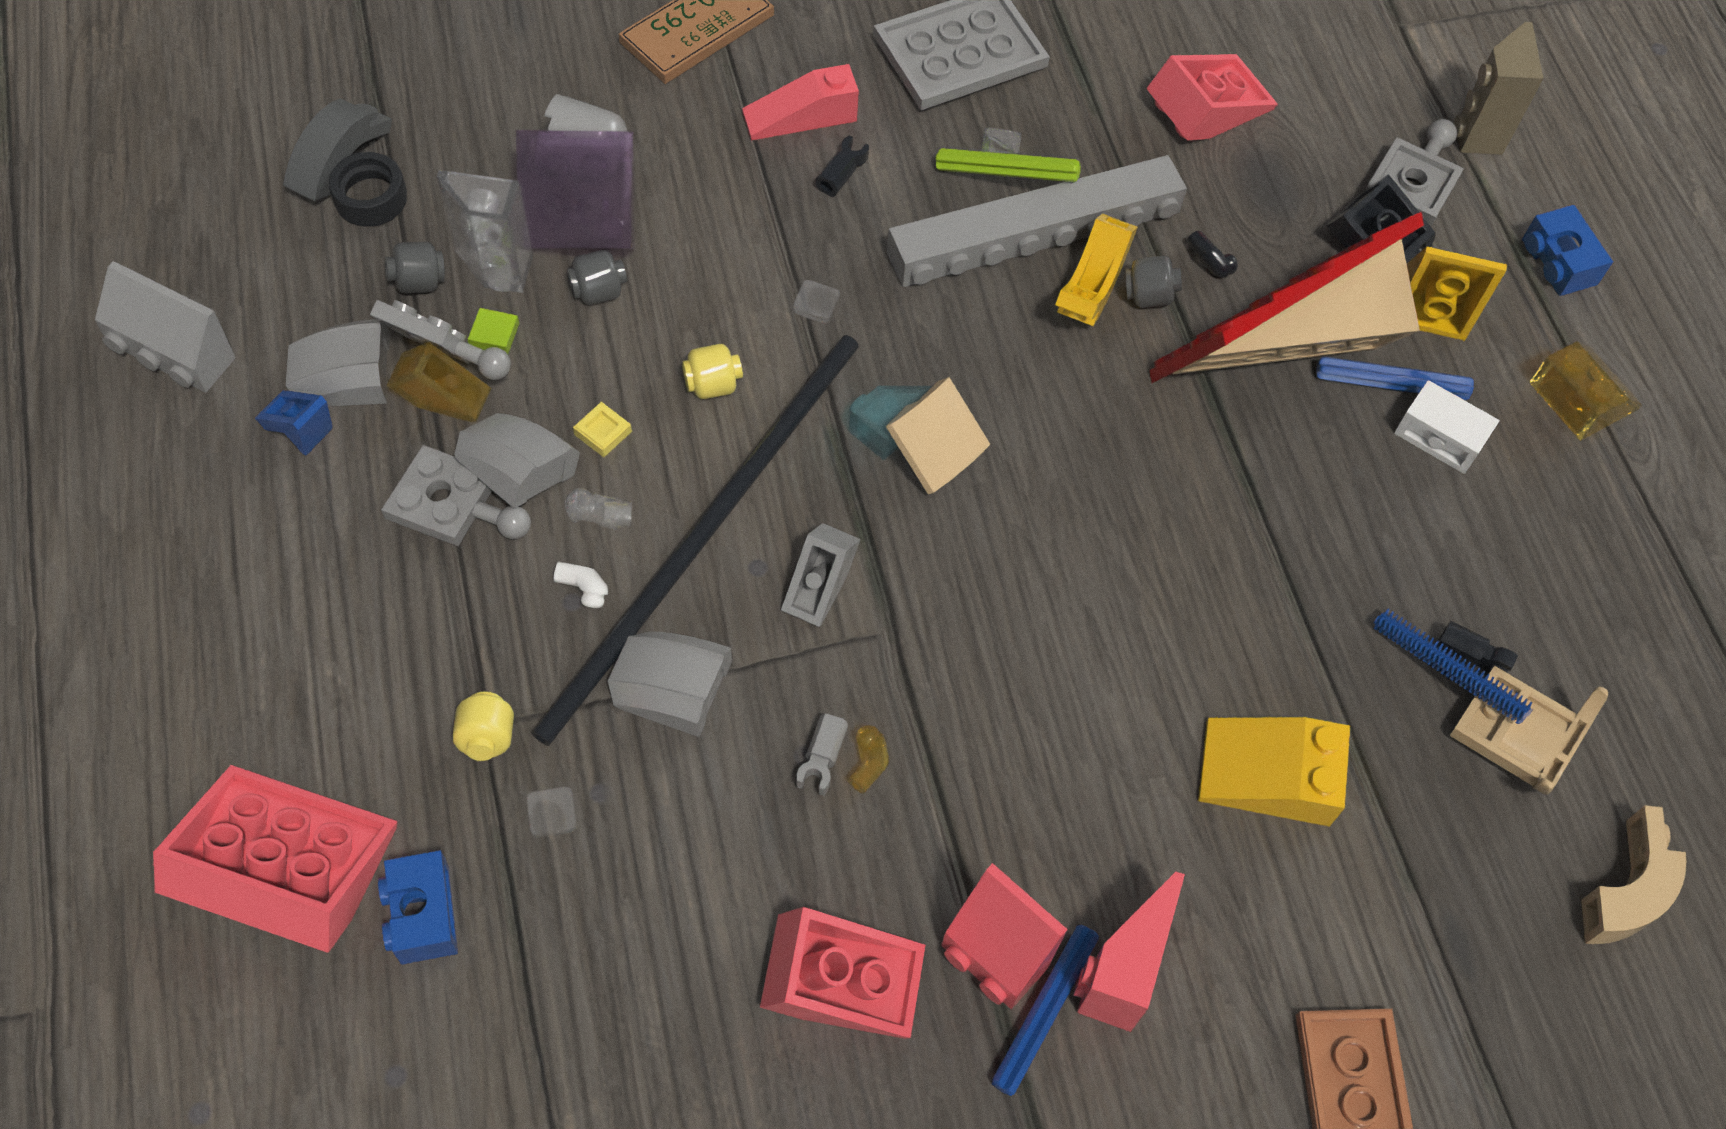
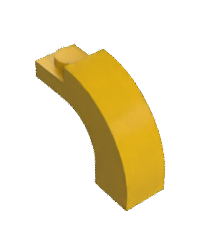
[1055,213,1138,326]

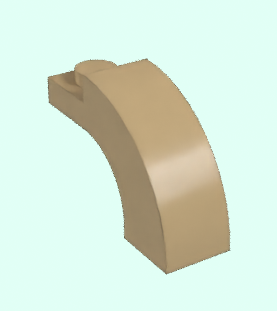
[1581,805,1686,944]

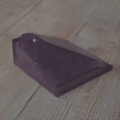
[516,130,635,249]

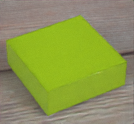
[468,308,520,354]

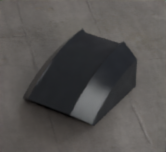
[1326,174,1436,264]

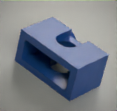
[1522,205,1613,296]
[378,850,458,965]

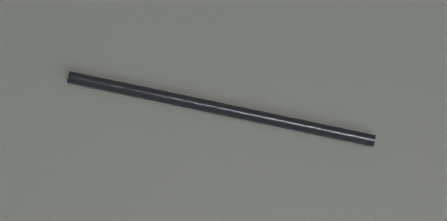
[532,335,859,746]

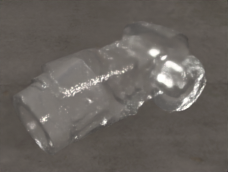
[565,488,632,530]

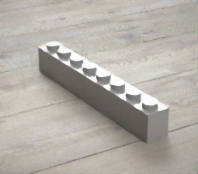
[887,155,1187,287]

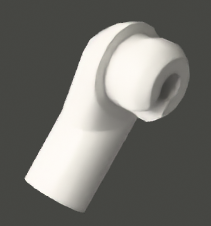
[554,562,608,608]

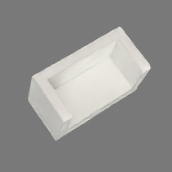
[1394,380,1500,474]

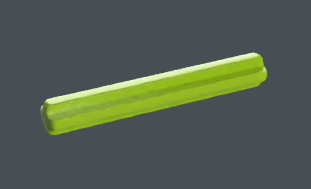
[936,148,1081,182]

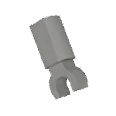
[796,713,848,796]

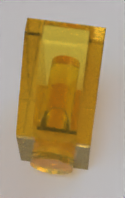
[387,342,491,422]

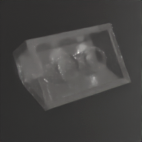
[437,170,533,293]

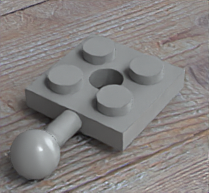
[1366,119,1464,226]
[370,300,511,380]
[381,445,531,546]

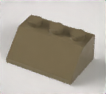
[1453,22,1544,155]

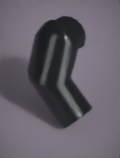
[1187,231,1238,278]

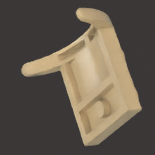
[1450,666,1608,795]

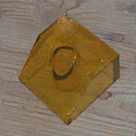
[1530,341,1642,441]

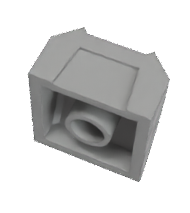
[285,319,390,406]
[454,413,580,509]
[608,632,732,737]

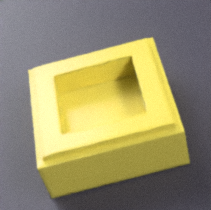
[573,402,632,458]

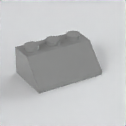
[95,261,236,393]

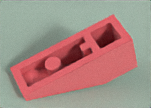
[742,64,859,141]

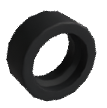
[329,152,407,227]

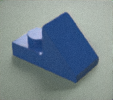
[255,390,332,455]

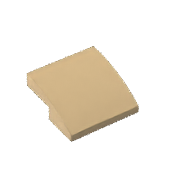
[886,377,990,494]

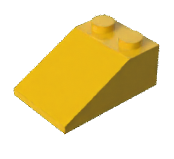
[1407,246,1507,341]
[1198,717,1350,827]

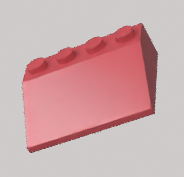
[153,765,397,953]

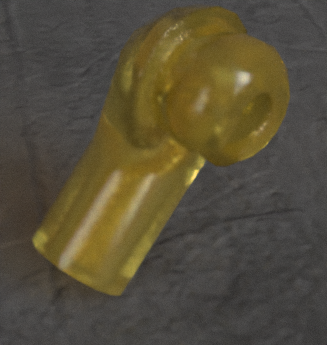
[848,725,890,794]

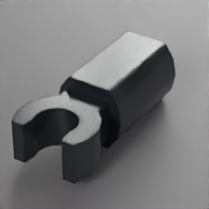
[815,135,869,197]
[1437,620,1518,674]

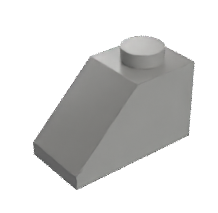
[781,523,861,627]

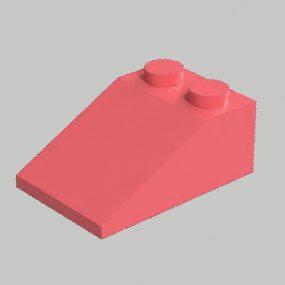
[1146,54,1278,141]
[941,863,1068,1009]
[1073,872,1185,1032]
[760,907,926,1039]

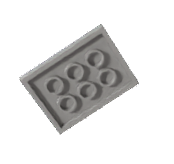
[873,0,1050,110]

